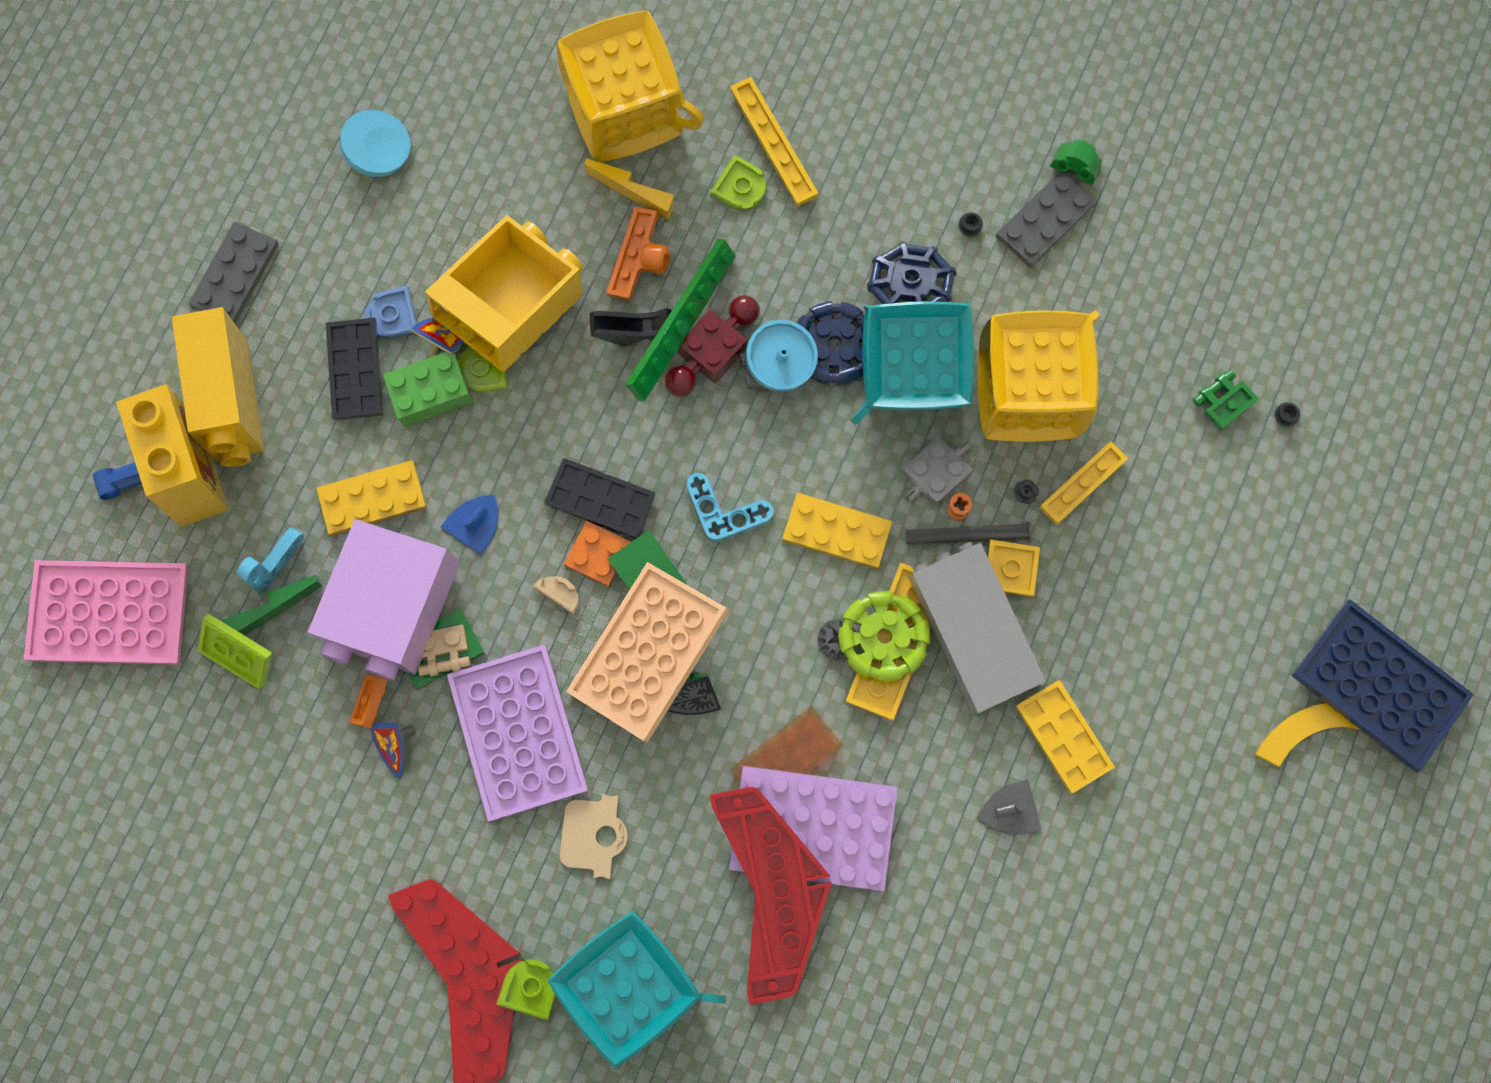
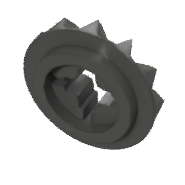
[817,619,857,660]

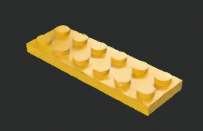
[845,562,930,721]

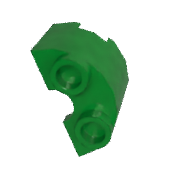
[1049,139,1102,185]

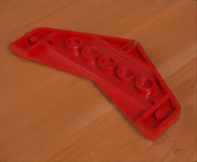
[710,787,832,1005]
[388,880,523,1083]

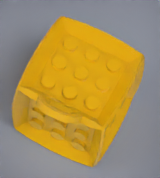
[557,10,704,163]
[978,310,1101,442]

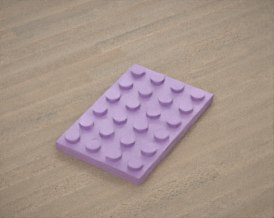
[447,645,589,823]
[729,766,898,891]

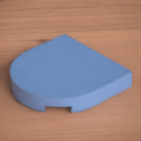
[365,285,417,339]

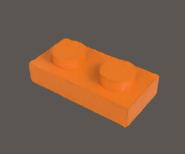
[349,674,387,729]

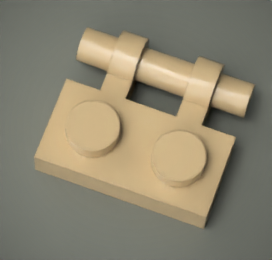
[418,625,471,677]

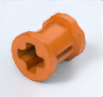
[947,493,972,521]

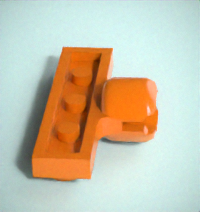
[606,207,670,302]

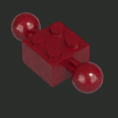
[665,295,760,397]

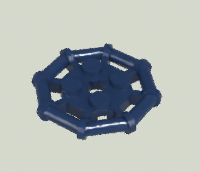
[866,242,957,304]

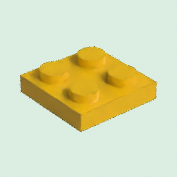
[987,540,1040,598]

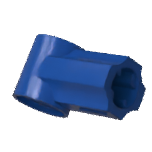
[92,462,142,500]

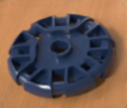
[797,301,864,385]

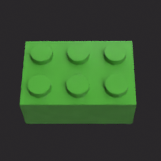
[383,352,474,427]

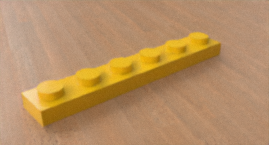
[730,77,818,207]

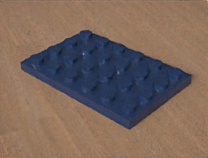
[1291,599,1474,773]

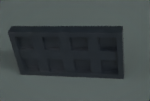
[325,318,383,420]
[544,458,656,539]

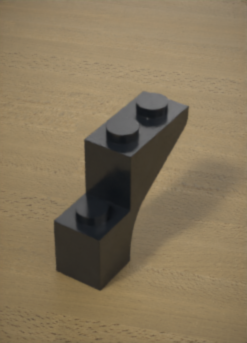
[589,308,672,347]

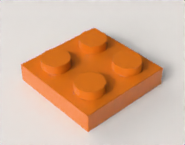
[564,520,631,587]

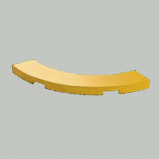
[1255,703,1362,767]

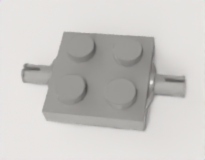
[902,437,973,505]

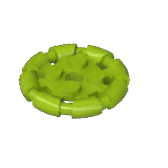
[838,591,931,682]

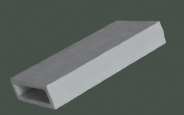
[908,542,1046,715]

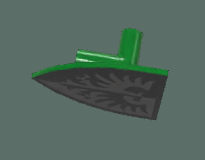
[668,672,721,715]

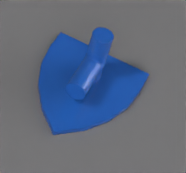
[441,495,498,555]

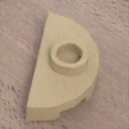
[533,576,578,615]

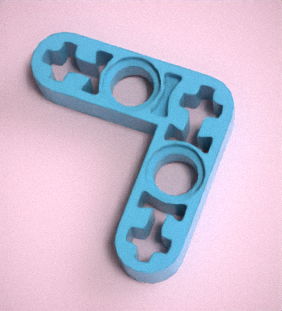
[687,473,774,542]
[236,527,304,594]

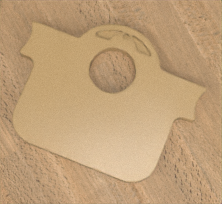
[560,794,628,880]

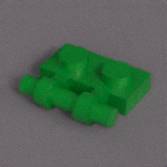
[1193,370,1259,431]

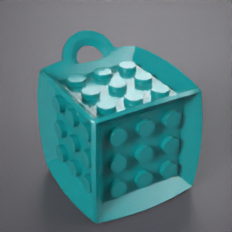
[850,301,974,425]
[547,910,726,1070]

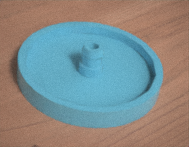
[340,110,411,177]
[746,320,818,392]

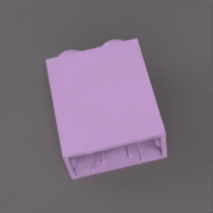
[307,519,460,681]

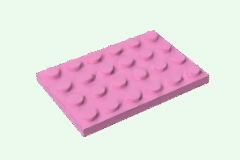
[24,560,189,665]

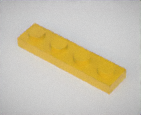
[1039,441,1128,526]

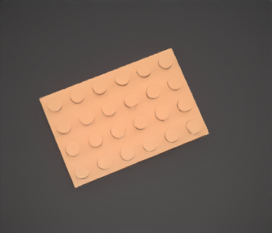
[566,562,730,743]

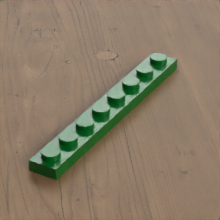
[625,239,736,401]

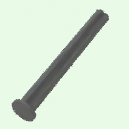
[905,521,1031,544]

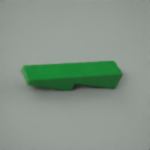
[221,575,322,636]

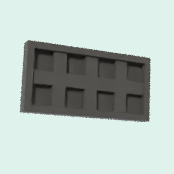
[996,172,1097,268]
[188,221,279,323]

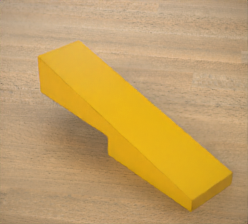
[584,158,675,221]

